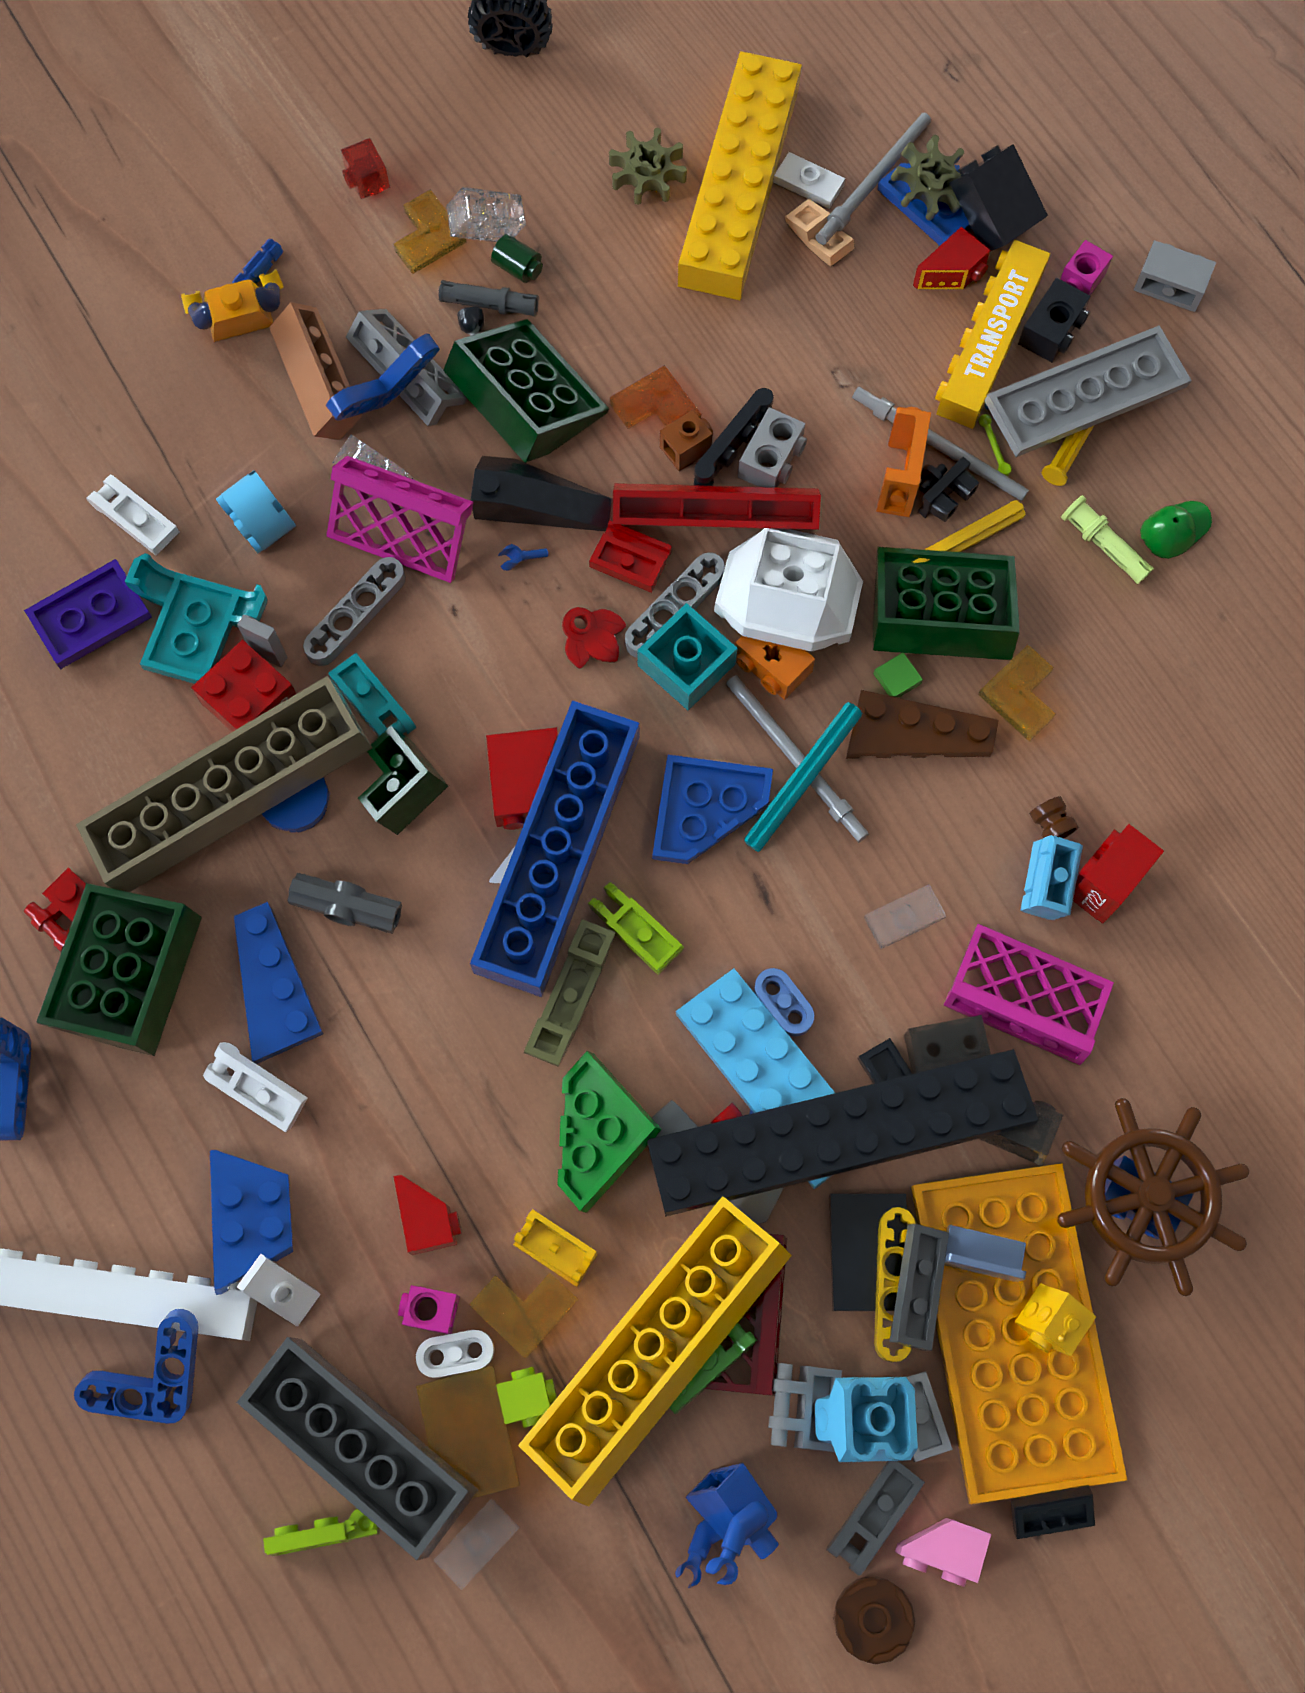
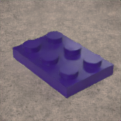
[24,559,152,670]

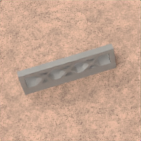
[346,309,467,426]

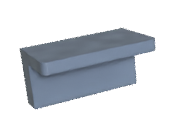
[944,1225,1026,1282]

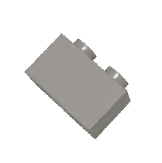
[1134,240,1216,312]

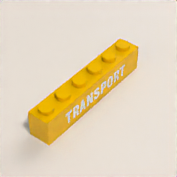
[935,239,1051,429]

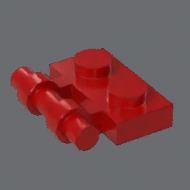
[24,868,86,952]

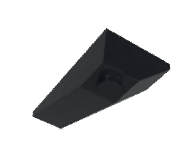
[470,456,612,531]

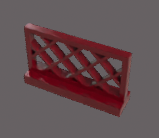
[694,1229,788,1396]

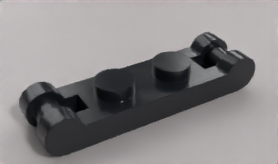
[694,388,774,486]

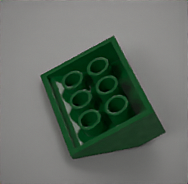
[443,319,609,463]
[873,547,1020,660]
[36,883,202,1056]

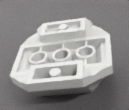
[714,528,863,652]

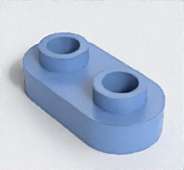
[754,968,814,1036]

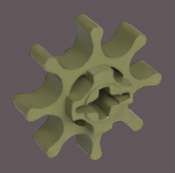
[609,128,687,205]
[891,135,964,220]

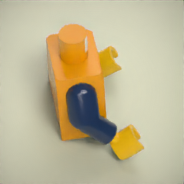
[181,269,284,342]

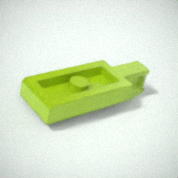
[263,1509,380,1556]

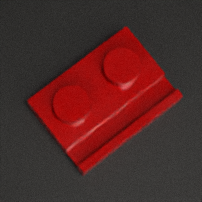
[589,520,672,593]

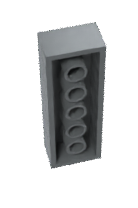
[236,1337,478,1560]

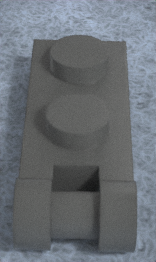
[826,1461,925,1576]

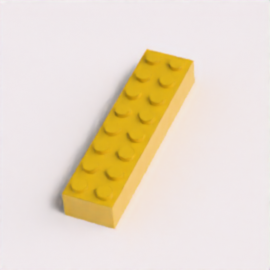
[678,51,802,301]
[518,1196,792,1507]

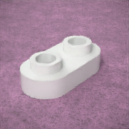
[416,1330,495,1378]

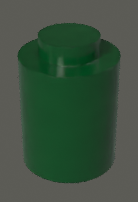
[491,234,543,283]

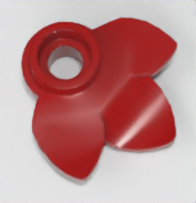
[562,607,626,669]

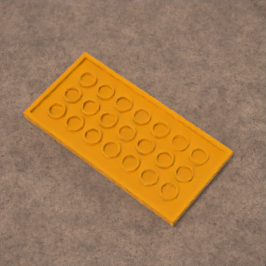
[911,1163,1127,1504]

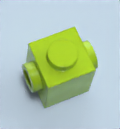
[496,1367,557,1428]

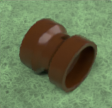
[1029,796,1079,839]

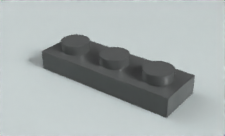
[890,1224,949,1351]

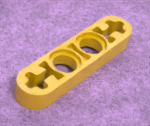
[874,1207,915,1362]

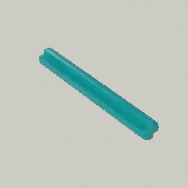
[744,702,862,852]

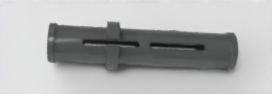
[438,280,539,317]

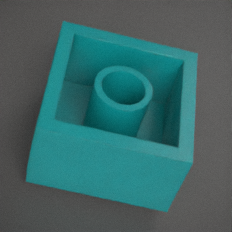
[637,603,738,711]

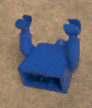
[675,1463,779,1588]

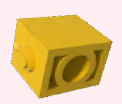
[1015,1283,1096,1356]

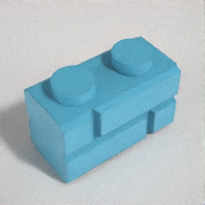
[1020,835,1083,920]

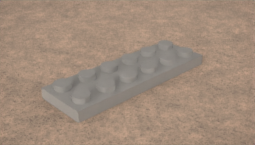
[984,325,1192,457]

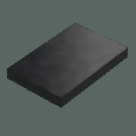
[829,1194,907,1311]

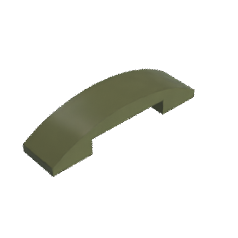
[524,919,616,1067]

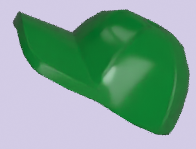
[1140,501,1212,559]

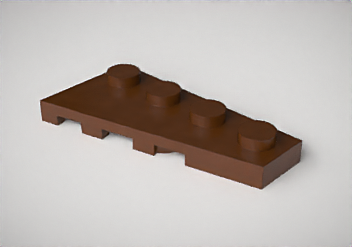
[846,690,999,759]

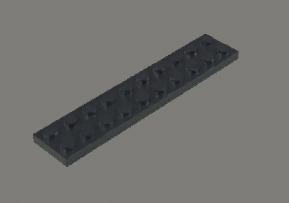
[647,1049,1039,1217]

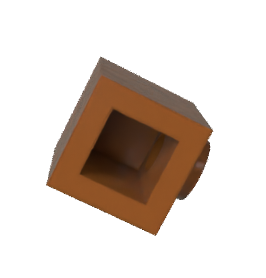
[659,410,713,471]

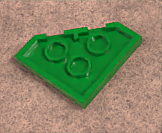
[557,1051,662,1213]

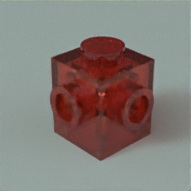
[341,138,390,199]

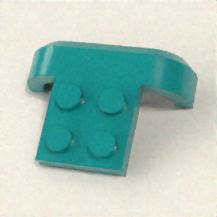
[125,553,268,684]

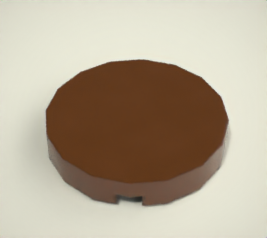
[833,1576,915,1664]

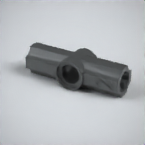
[287,873,402,934]

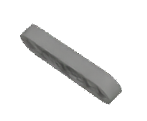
[625,552,725,658]
[303,557,406,666]

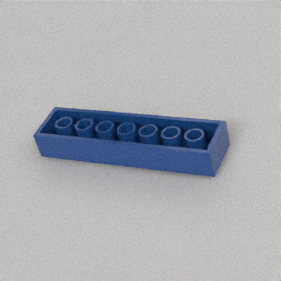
[470,701,640,997]

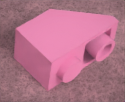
[895,1518,991,1587]

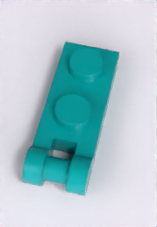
[328,653,416,737]

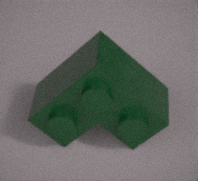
[358,726,449,835]

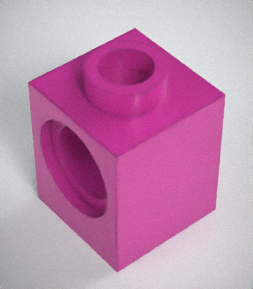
[1060,240,1113,295]
[398,1285,460,1334]

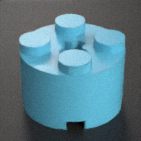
[216,470,297,553]

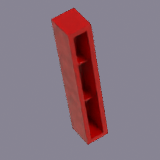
[613,483,821,530]

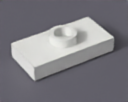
[773,152,845,209]
[237,1254,321,1327]

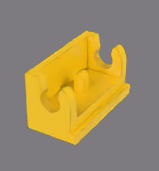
[513,1209,598,1287]

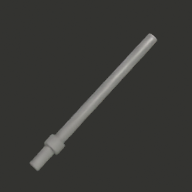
[815,113,931,245]
[852,386,1029,502]
[726,675,869,843]

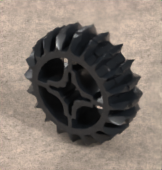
[468,0,553,57]

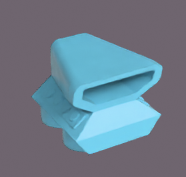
[815,1377,918,1462]

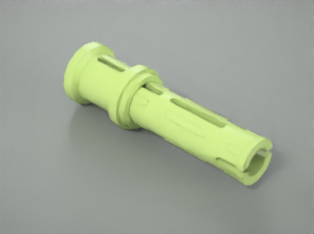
[1061,495,1154,584]

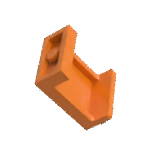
[876,407,931,518]

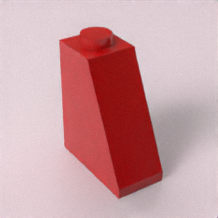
[486,727,558,830]

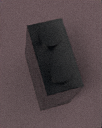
[949,144,1048,252]

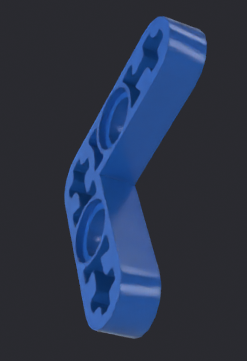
[326,334,440,421]
[0,1018,31,1141]
[74,1309,198,1424]

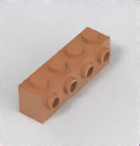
[269,302,362,440]

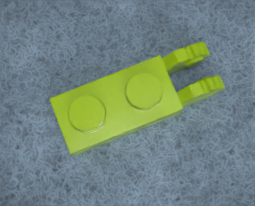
[588,882,684,975]

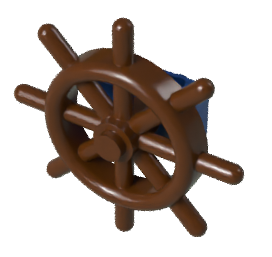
[1057,1098,1249,1296]

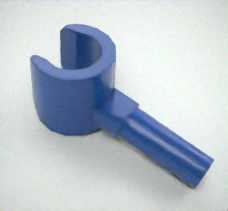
[498,544,548,571]

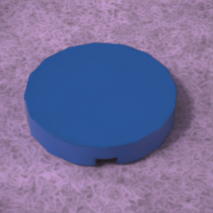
[262,777,330,832]

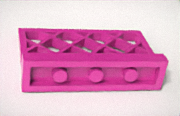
[326,456,474,583]
[944,924,1114,1065]

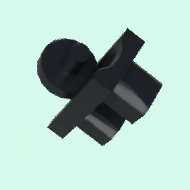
[918,457,979,522]

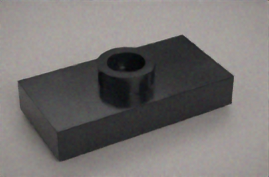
[1010,1485,1095,1539]

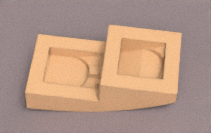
[785,199,854,267]

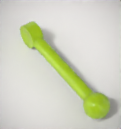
[979,414,1012,477]

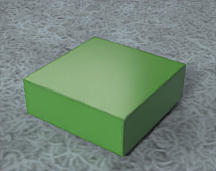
[873,653,923,698]

